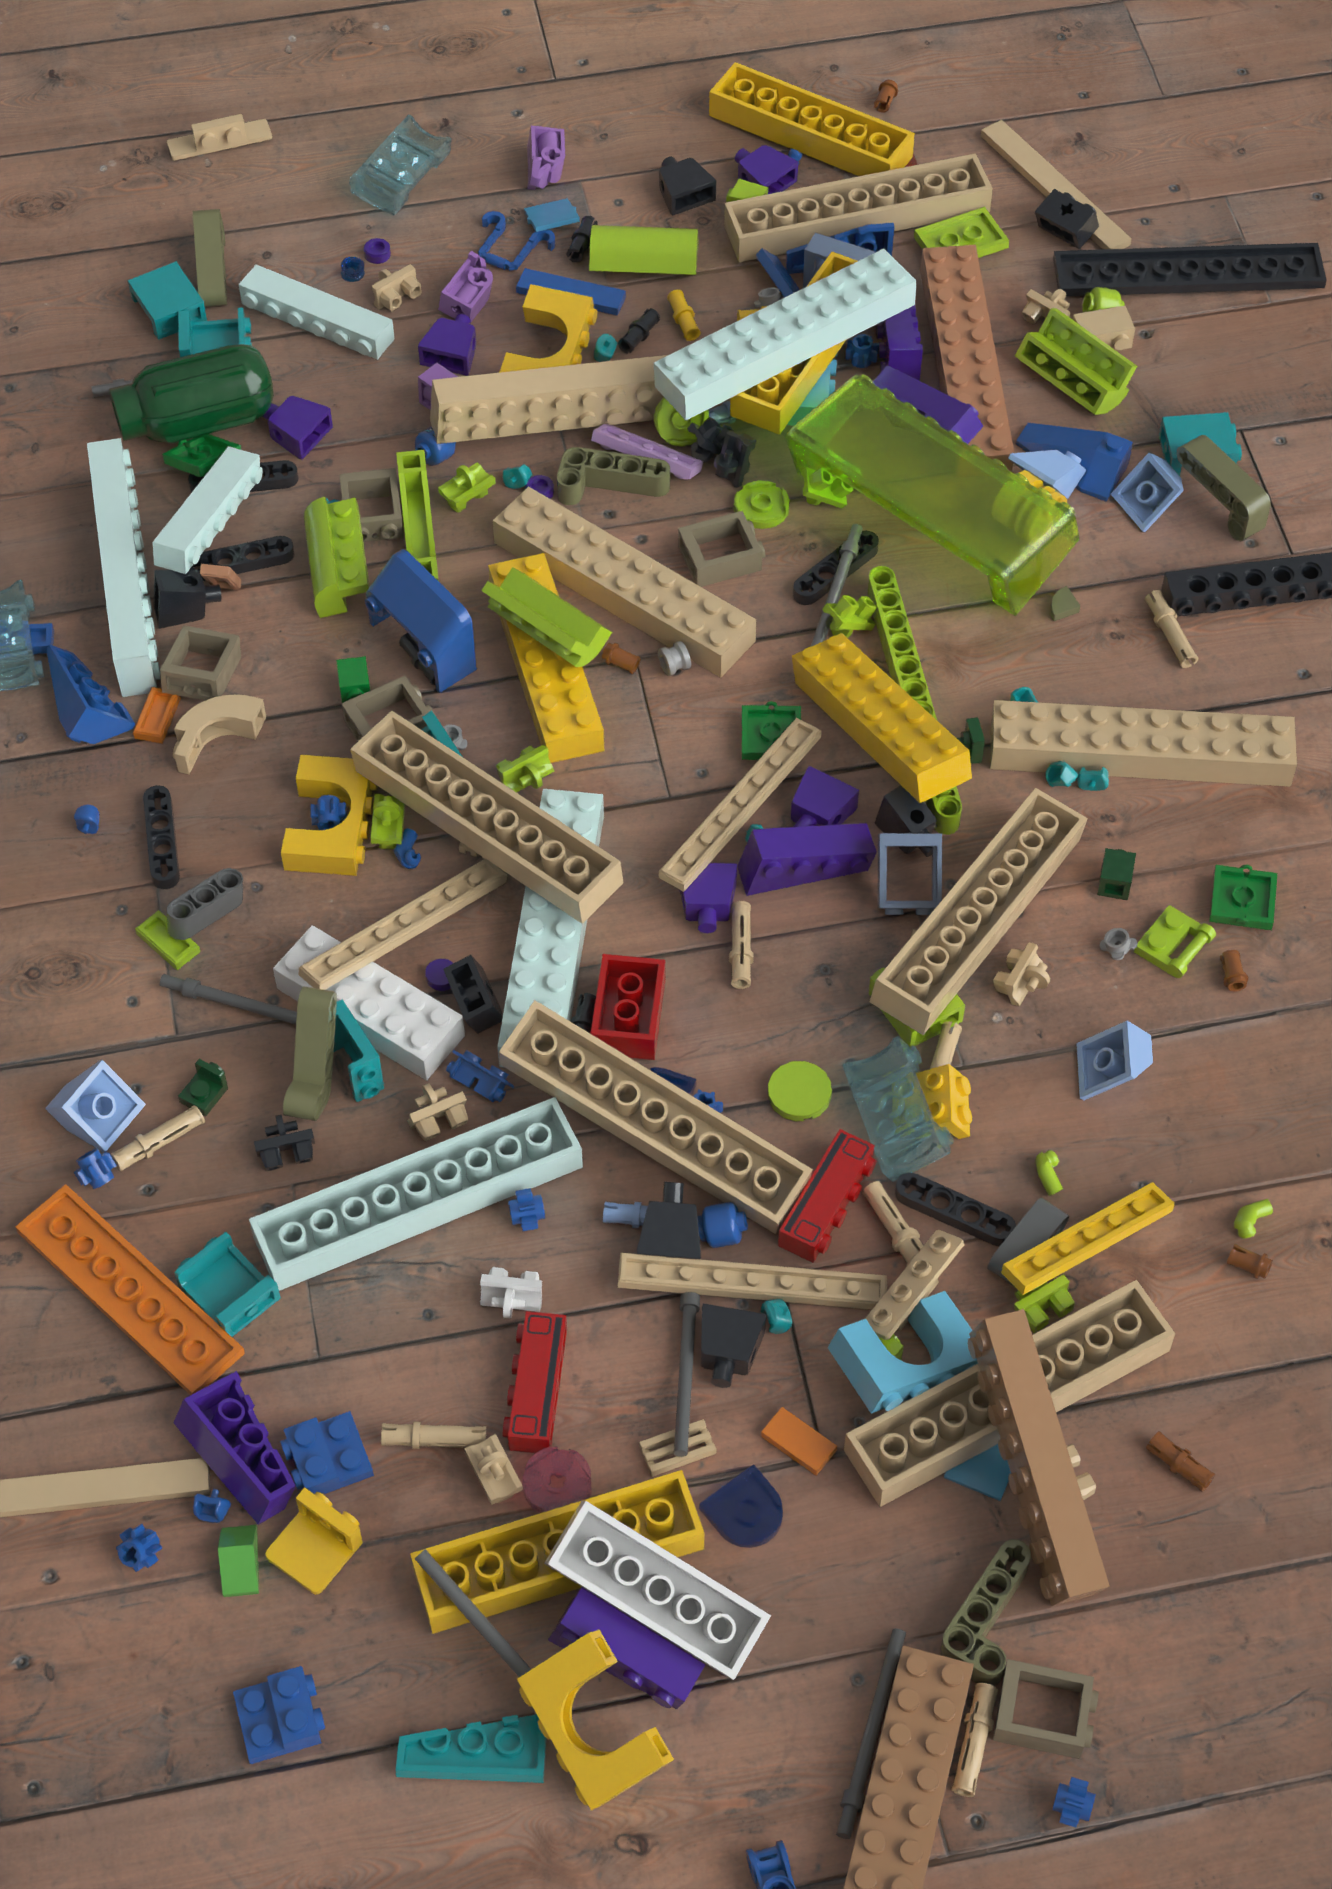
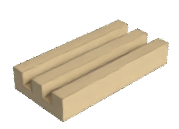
[639,1419,716,1477]

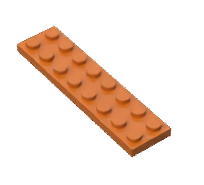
[15,1184,245,1395]

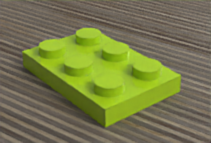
[914,207,1009,258]

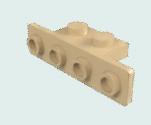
[167,114,272,161]
[865,1230,964,1340]

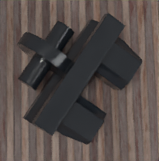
[687,417,734,463]
[714,430,756,488]
[254,1114,315,1171]

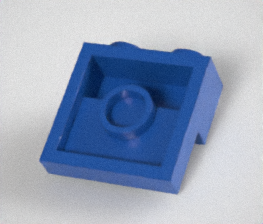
[280,1411,374,1495]
[233,1666,326,1764]

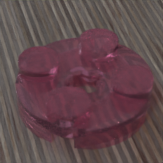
[522,1447,592,1513]

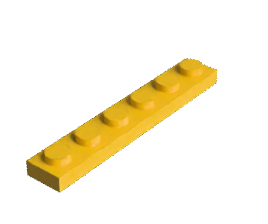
[1001,1182,1175,1295]

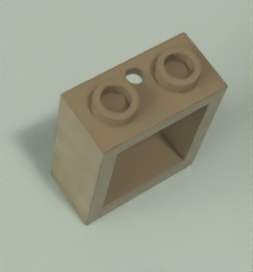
[339,468,404,542]
[678,511,765,587]
[160,625,241,700]
[342,676,434,742]
[993,1659,1099,1759]

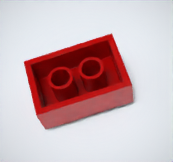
[591,954,666,1060]

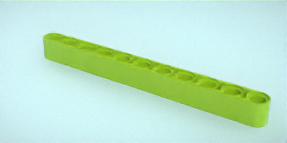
[868,566,962,835]

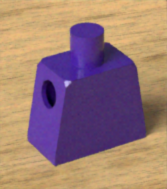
[735,145,798,194]
[418,314,476,376]
[263,396,333,460]
[791,766,859,827]
[679,863,737,933]

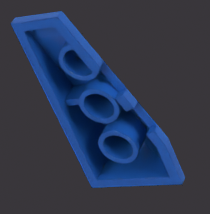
[786,223,894,274]
[1016,423,1133,502]
[46,645,136,745]

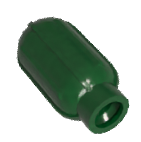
[109,344,274,443]

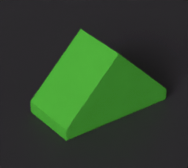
[218,1525,259,1597]

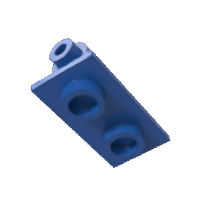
[446,1049,514,1102]

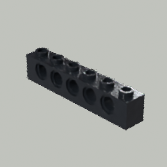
[1161,552,1332,616]

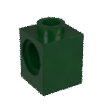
[1097,848,1136,900]

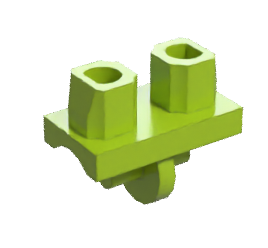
[438,462,496,513]
[801,467,853,508]
[822,595,877,638]
[496,745,554,793]
[371,794,405,849]
[1014,1274,1075,1334]

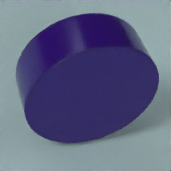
[364,238,391,264]
[526,475,554,499]
[425,959,453,991]

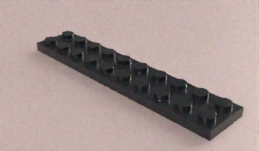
[1053,243,1327,297]

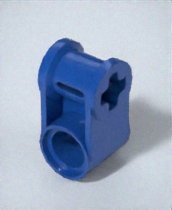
[746,1840,796,1889]

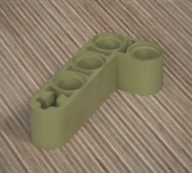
[193,209,228,307]
[1177,435,1271,542]
[557,447,670,505]
[283,986,337,1121]
[940,1539,1031,1686]

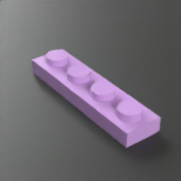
[591,424,703,479]

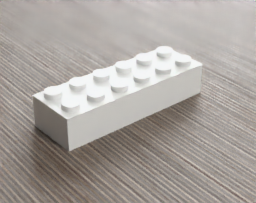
[273,925,465,1081]
[544,1501,771,1680]

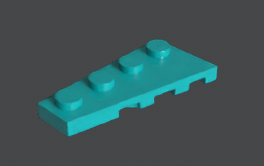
[395,1712,547,1783]

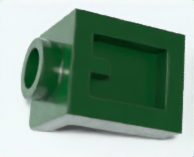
[957,717,985,764]
[178,1059,228,1117]

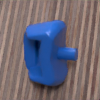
[74,805,100,834]
[193,1489,231,1523]

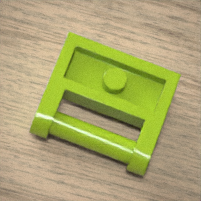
[1134,905,1216,978]

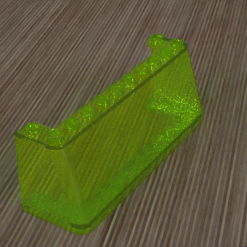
[785,374,1080,616]

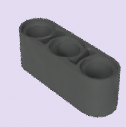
[167,868,243,940]
[987,1198,1069,1287]

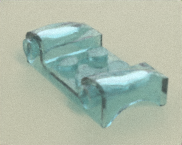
[349,114,452,215]
[0,580,45,691]
[842,1036,954,1182]

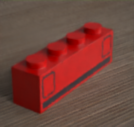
[778,1129,877,1263]
[502,1311,567,1454]

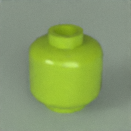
[1082,287,1125,313]

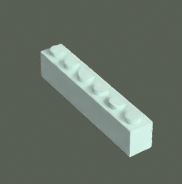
[238,264,395,360]
[153,446,263,574]

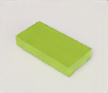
[135,910,201,970]

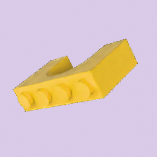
[499,284,597,373]
[281,755,378,876]
[517,1630,674,1811]

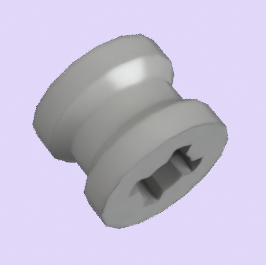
[658,641,691,676]

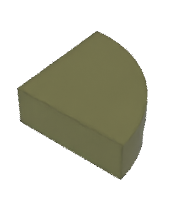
[1051,586,1080,621]

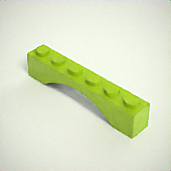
[396,450,439,581]

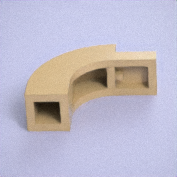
[173,695,266,775]

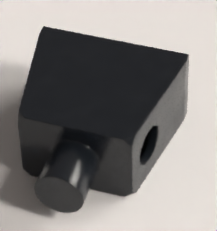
[659,156,716,216]
[153,570,222,629]
[875,785,936,857]
[637,1182,701,1259]
[701,1303,766,1388]

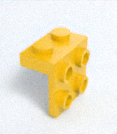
[893,1064,972,1139]
[265,1487,363,1595]

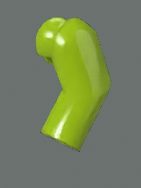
[1035,1150,1063,1196]
[1234,1199,1273,1239]

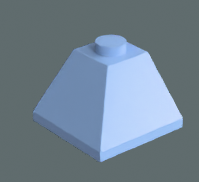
[1008,450,1086,499]
[1111,453,1184,532]
[1077,1021,1153,1100]
[45,1060,146,1152]

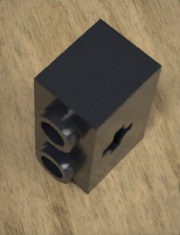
[1035,189,1099,249]
[443,955,503,1034]

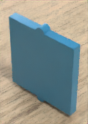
[524,198,580,232]
[944,1444,1011,1501]

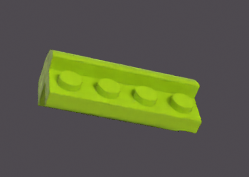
[589,225,699,275]
[1015,308,1137,415]
[304,497,369,618]
[481,567,612,667]

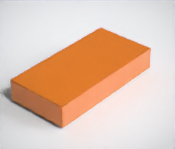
[133,687,181,744]
[761,1407,837,1476]

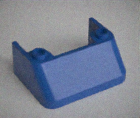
[365,549,477,693]

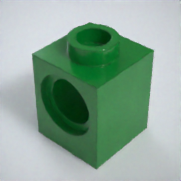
[336,656,370,703]

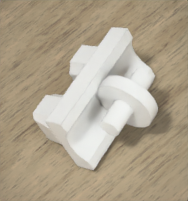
[480,1267,542,1319]

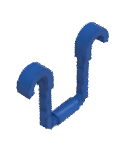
[478,211,556,271]

